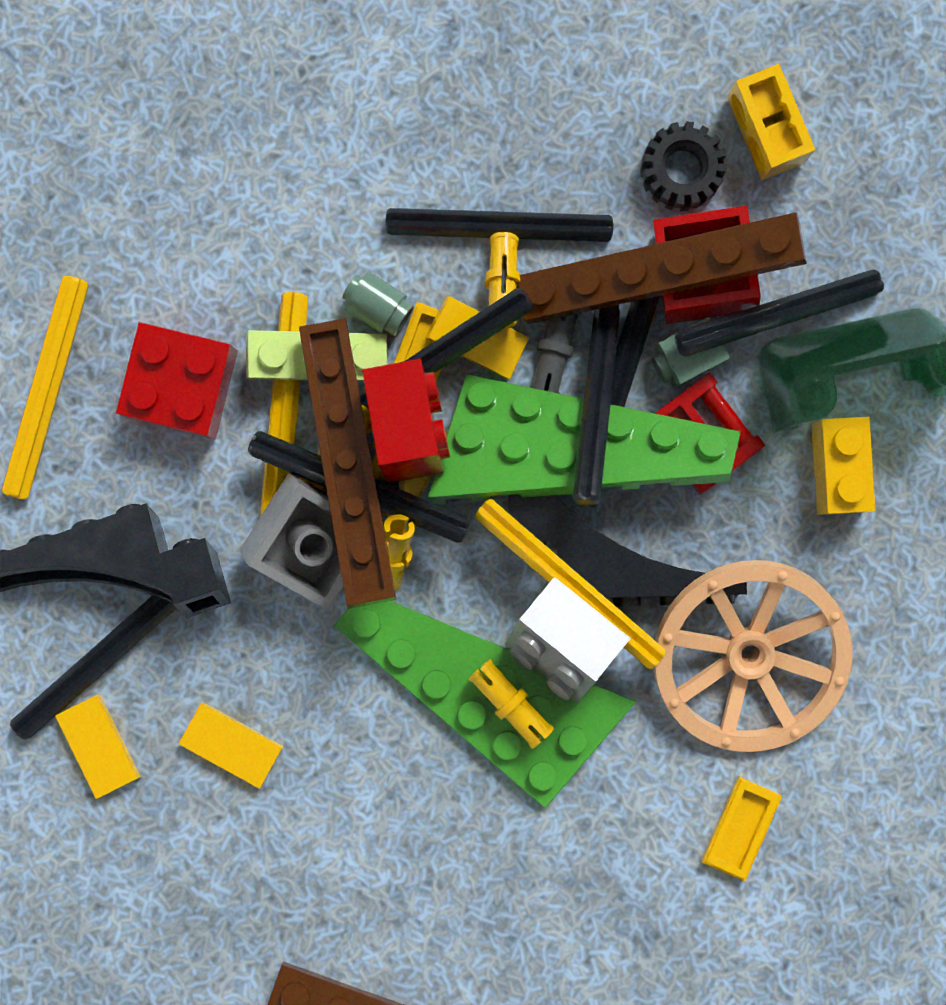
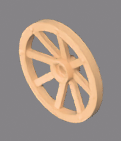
[654,560,853,752]

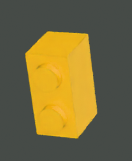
[811,417,875,515]

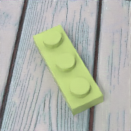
[246,330,387,381]

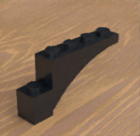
[508,494,747,606]
[0,503,231,618]

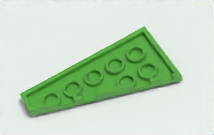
[428,374,740,504]
[334,601,636,808]

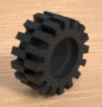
[640,121,727,211]

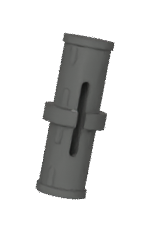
[530,314,578,394]

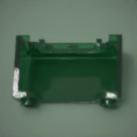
[758,308,946,433]

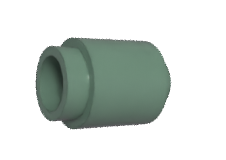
[342,272,414,337]

